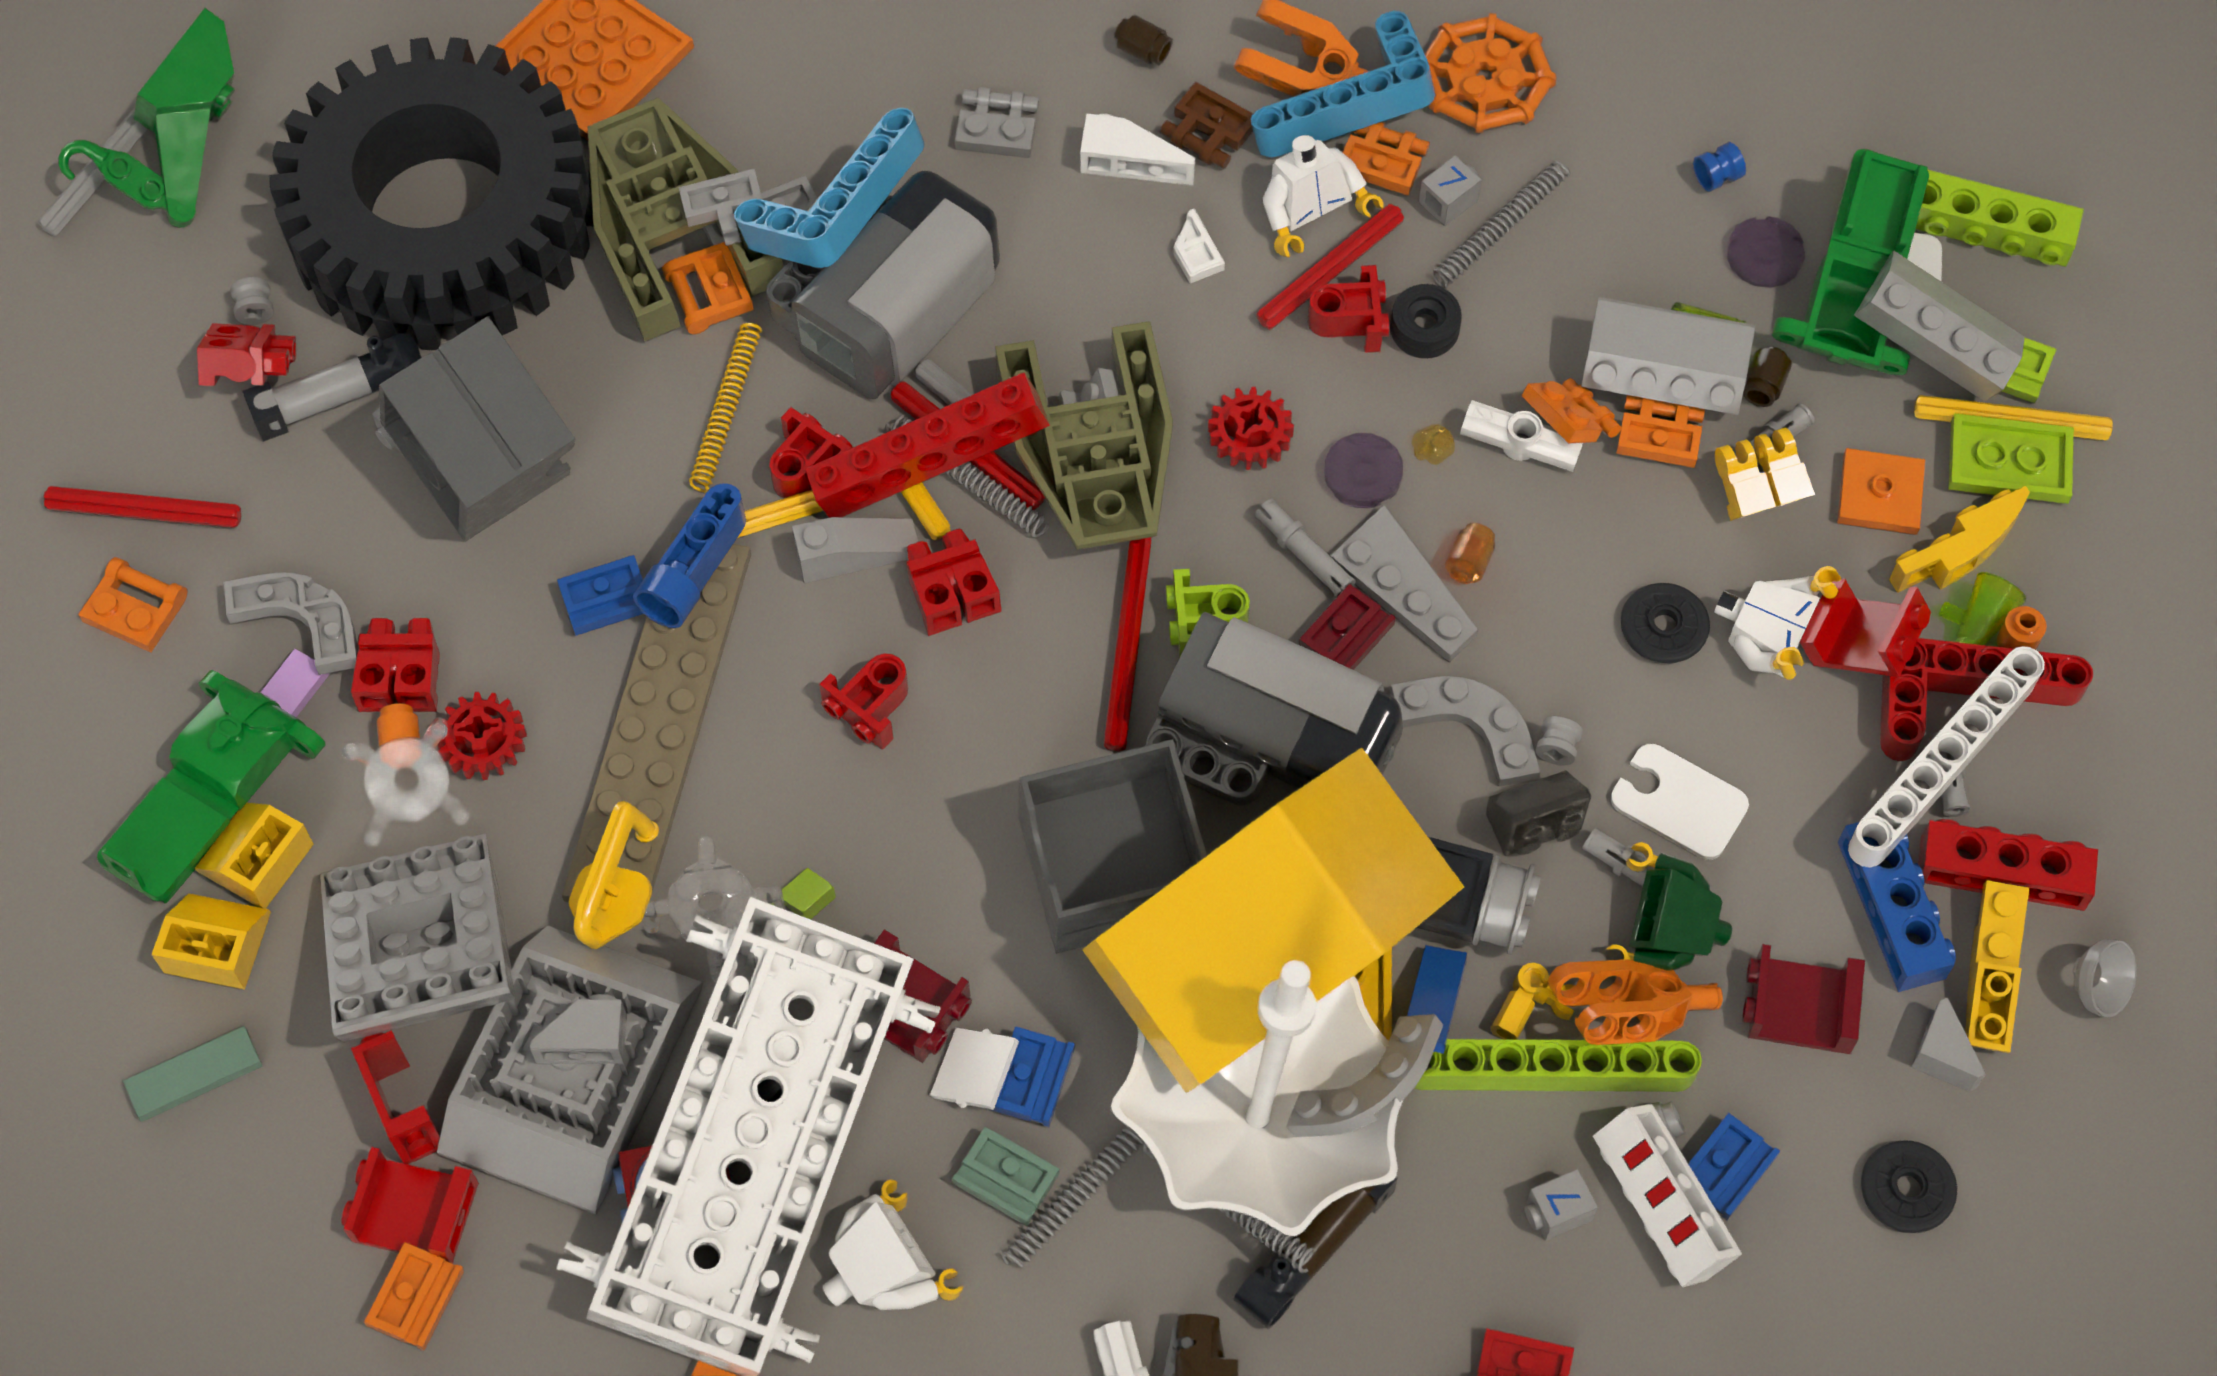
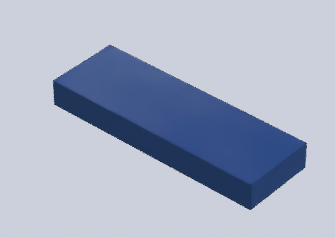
[1407,945,1467,1054]

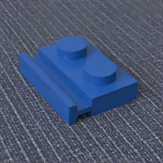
[557,555,644,636]
[989,1026,1075,1127]
[1688,1113,1780,1220]

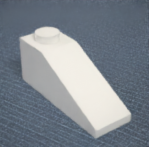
[1080,114,1195,185]

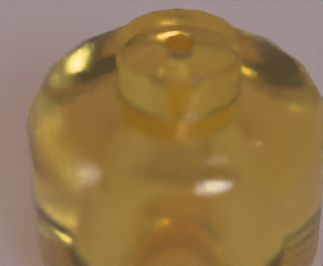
[1412,424,1455,465]

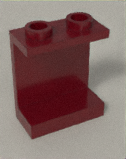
[874,929,972,1063]
[1742,944,1865,1054]

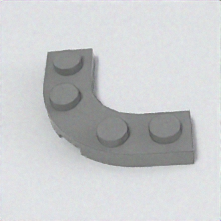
[223,572,358,675]
[1390,676,1541,787]
[1286,1014,1443,1137]

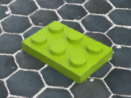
[1948,413,2074,504]

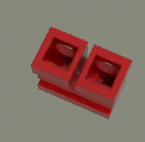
[197,323,296,386]
[907,528,1002,636]
[351,618,440,712]

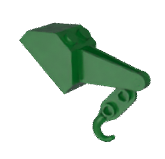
[58,8,235,228]

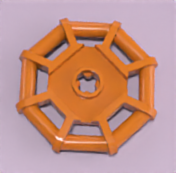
[1425,13,1557,133]

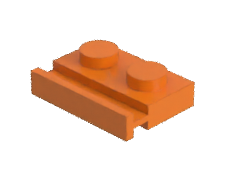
[364,1242,464,1351]

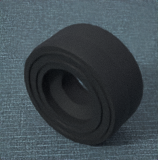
[1390,284,1462,359]

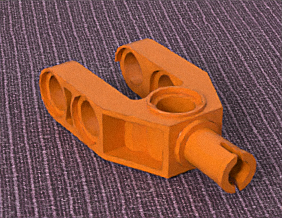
[1234,0,1369,97]
[1548,959,1723,1045]

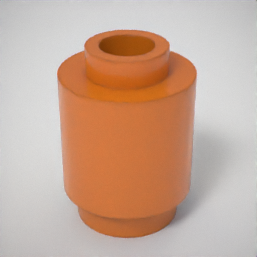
[1997,606,2047,650]
[376,703,422,768]

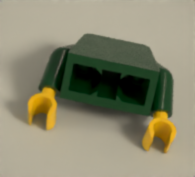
[1605,842,1732,971]

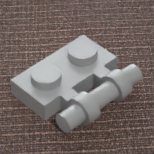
[955,87,1039,158]

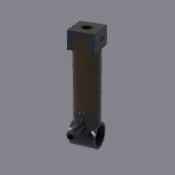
[1233,1177,1397,1330]

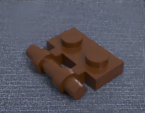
[1160,82,1253,169]

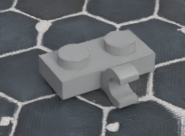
[679,169,762,246]

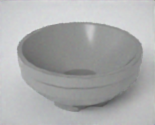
[2072,939,2137,1017]

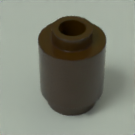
[1115,15,1173,65]
[1743,346,1792,407]

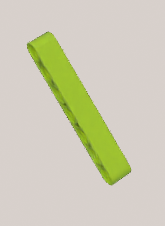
[1413,1039,1702,1092]

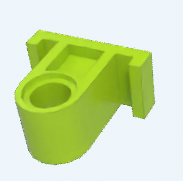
[1166,568,1250,658]

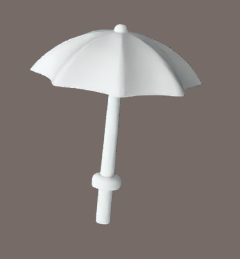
[1111,961,1403,1236]

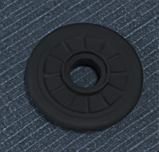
[1621,583,1710,663]
[1861,1140,1957,1233]

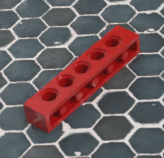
[805,372,1050,518]

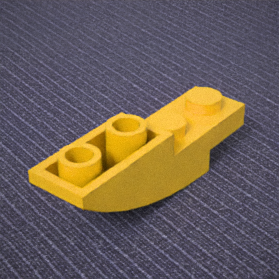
[1889,486,2030,593]
[1965,881,2029,1053]

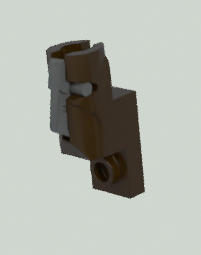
[1163,1314,1238,1376]

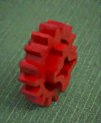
[1208,387,1294,470]
[435,692,527,780]

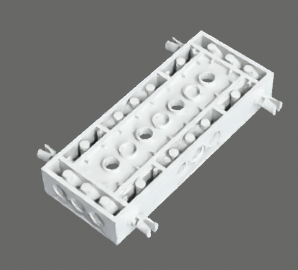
[557,897,941,1376]

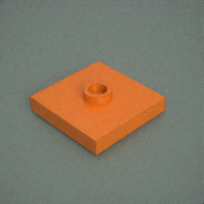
[1837,448,1925,535]

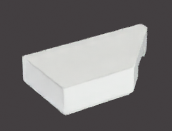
[1173,209,1225,284]

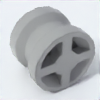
[231,277,274,325]
[1535,716,1583,765]

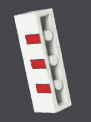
[1593,1104,1742,1287]

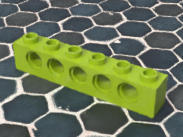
[1915,170,2084,267]

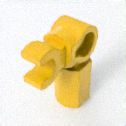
[1490,963,1575,1039]

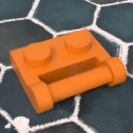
[662,242,754,334]
[78,557,188,653]

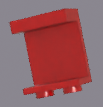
[1799,579,1931,677]
[351,1030,440,1164]
[341,1147,479,1264]

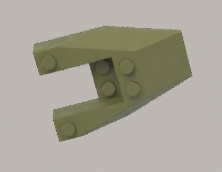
[588,98,784,342]
[995,321,1173,550]

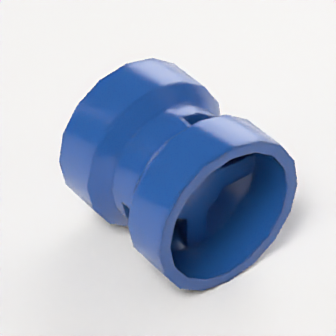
[1693,142,1746,192]

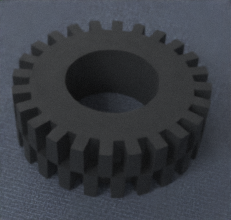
[269,38,594,350]

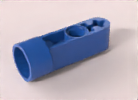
[633,483,746,628]

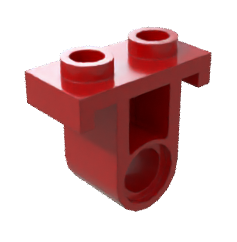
[1308,265,1389,353]
[769,407,853,498]
[819,653,908,750]

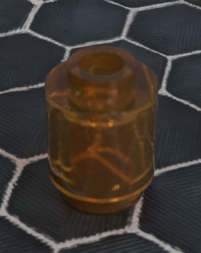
[1445,523,1496,584]

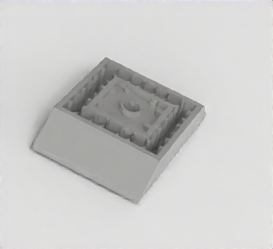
[320,833,516,1042]
[437,925,703,1215]

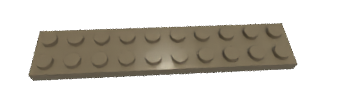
[562,532,751,918]

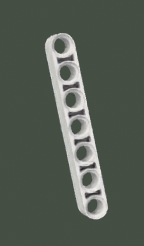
[1848,646,2044,867]

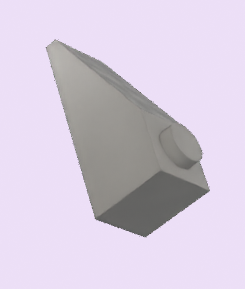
[792,517,918,583]

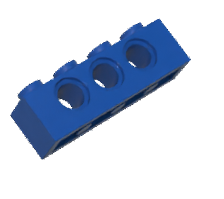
[1838,813,1956,992]

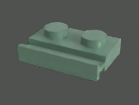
[952,1126,1060,1226]

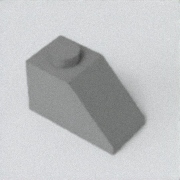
[530,994,627,1064]

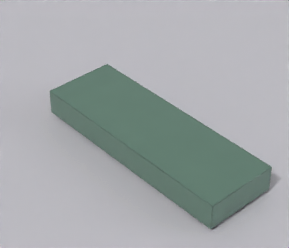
[123,1026,263,1122]

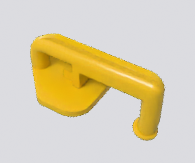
[569,801,659,949]

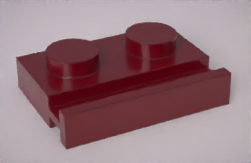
[1298,584,1396,670]

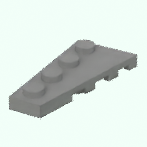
[1330,505,1478,663]

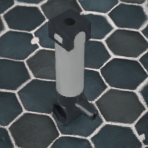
[242,334,422,442]

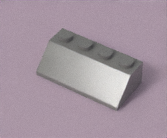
[1854,251,2024,401]
[1581,297,1755,415]

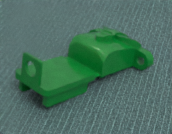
[1772,149,1929,375]
[97,670,326,903]

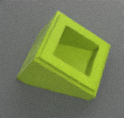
[776,867,836,920]

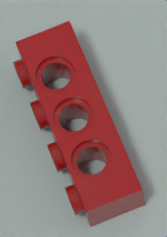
[1918,819,2098,911]

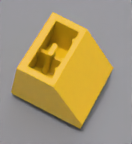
[195,802,314,909]
[151,893,271,990]

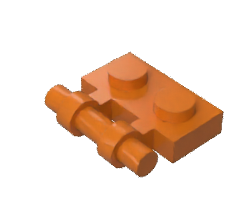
[1343,122,1430,196]
[1522,378,1621,444]
[1616,395,1705,468]

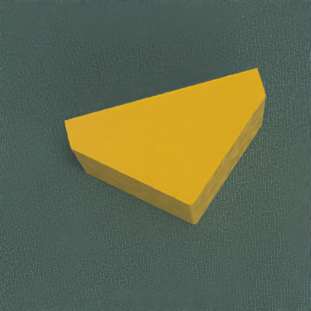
[1082,747,1464,1093]

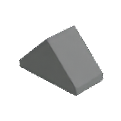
[1911,998,1986,1091]

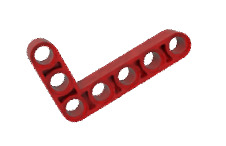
[1880,638,2093,761]

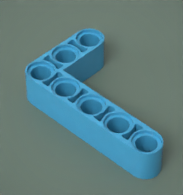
[1251,11,1435,157]
[734,108,924,268]

